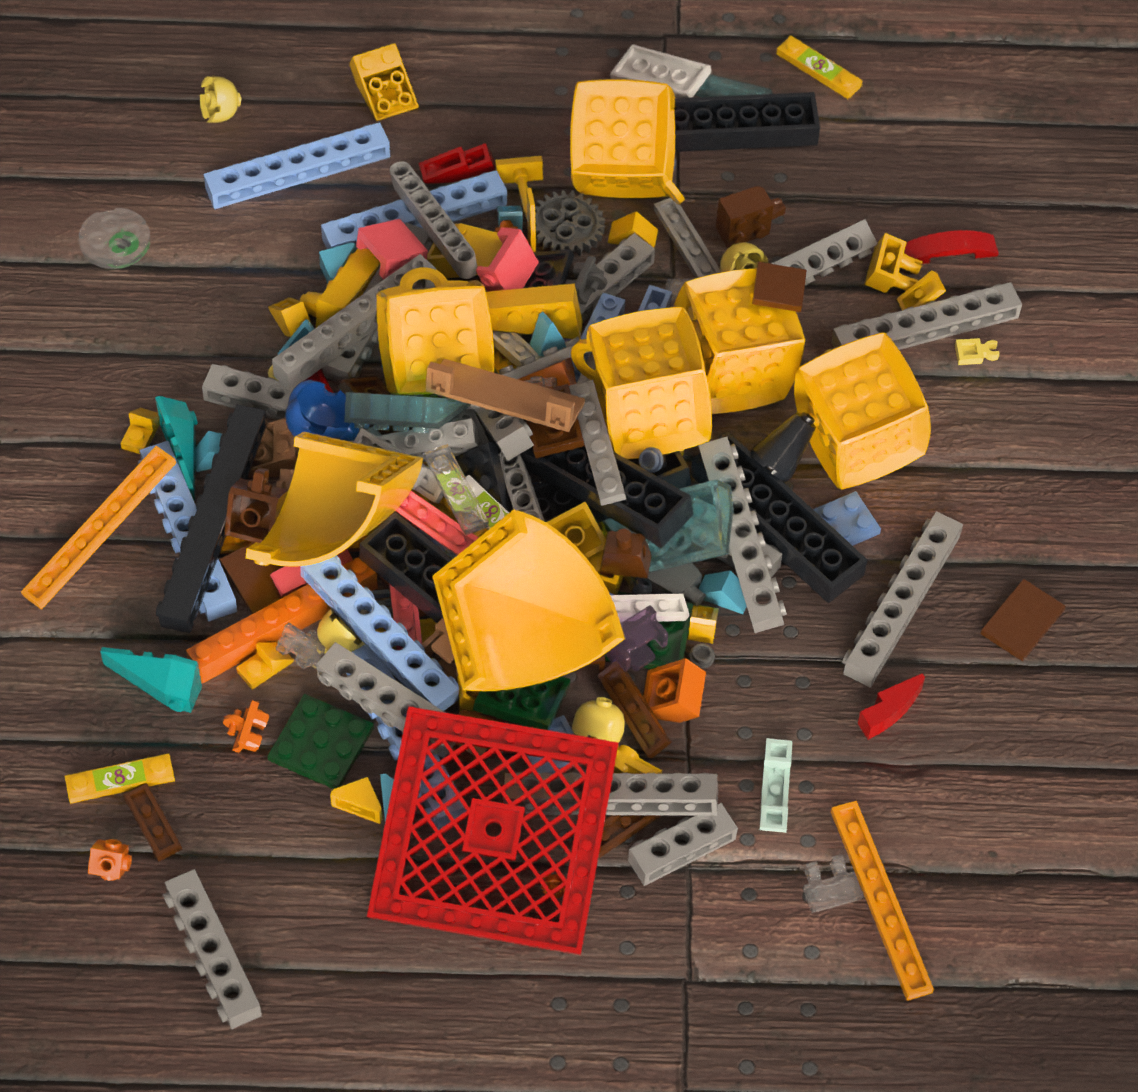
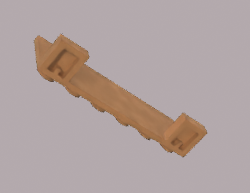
[426,359,585,432]

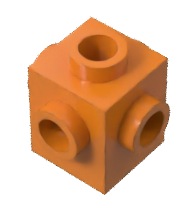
[88,839,132,880]

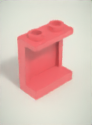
[356,219,428,279]
[476,227,539,292]

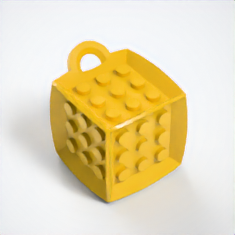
[570,79,685,205]
[376,267,494,395]
[673,268,805,414]
[571,307,712,459]
[794,332,931,490]

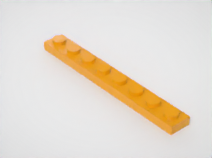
[21,446,176,610]
[831,801,934,1000]

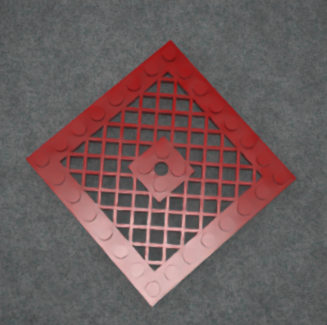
[367,706,619,955]

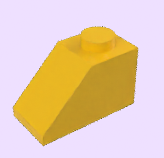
[268,298,311,337]

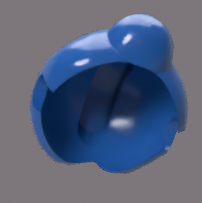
[285,380,359,441]

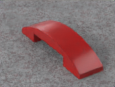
[904,230,999,264]

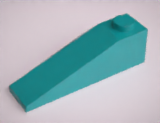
[155,396,198,501]
[100,647,202,713]

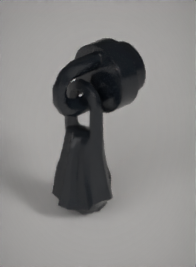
[623,576,652,595]

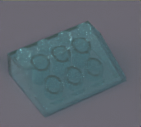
[344,392,471,433]
[630,479,734,573]

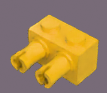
[864,233,923,293]

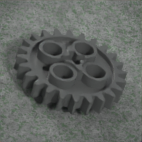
[535,190,605,256]

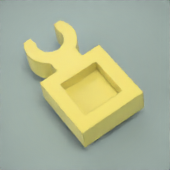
[955,338,1000,365]

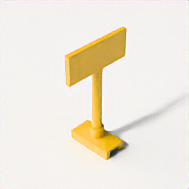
[495,156,543,252]

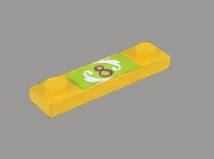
[777,36,863,99]
[65,754,175,804]

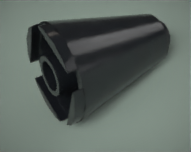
[750,412,816,482]

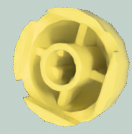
[200,76,241,123]
[720,242,768,272]
[317,609,365,654]
[572,697,625,742]

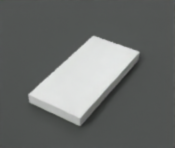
[610,44,711,98]

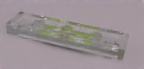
[424,444,489,535]

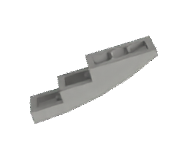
[354,428,444,504]

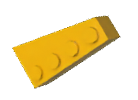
[315,248,381,328]
[486,284,583,340]

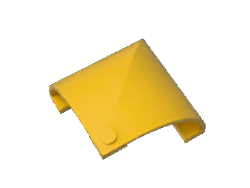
[246,432,423,566]
[433,509,625,691]

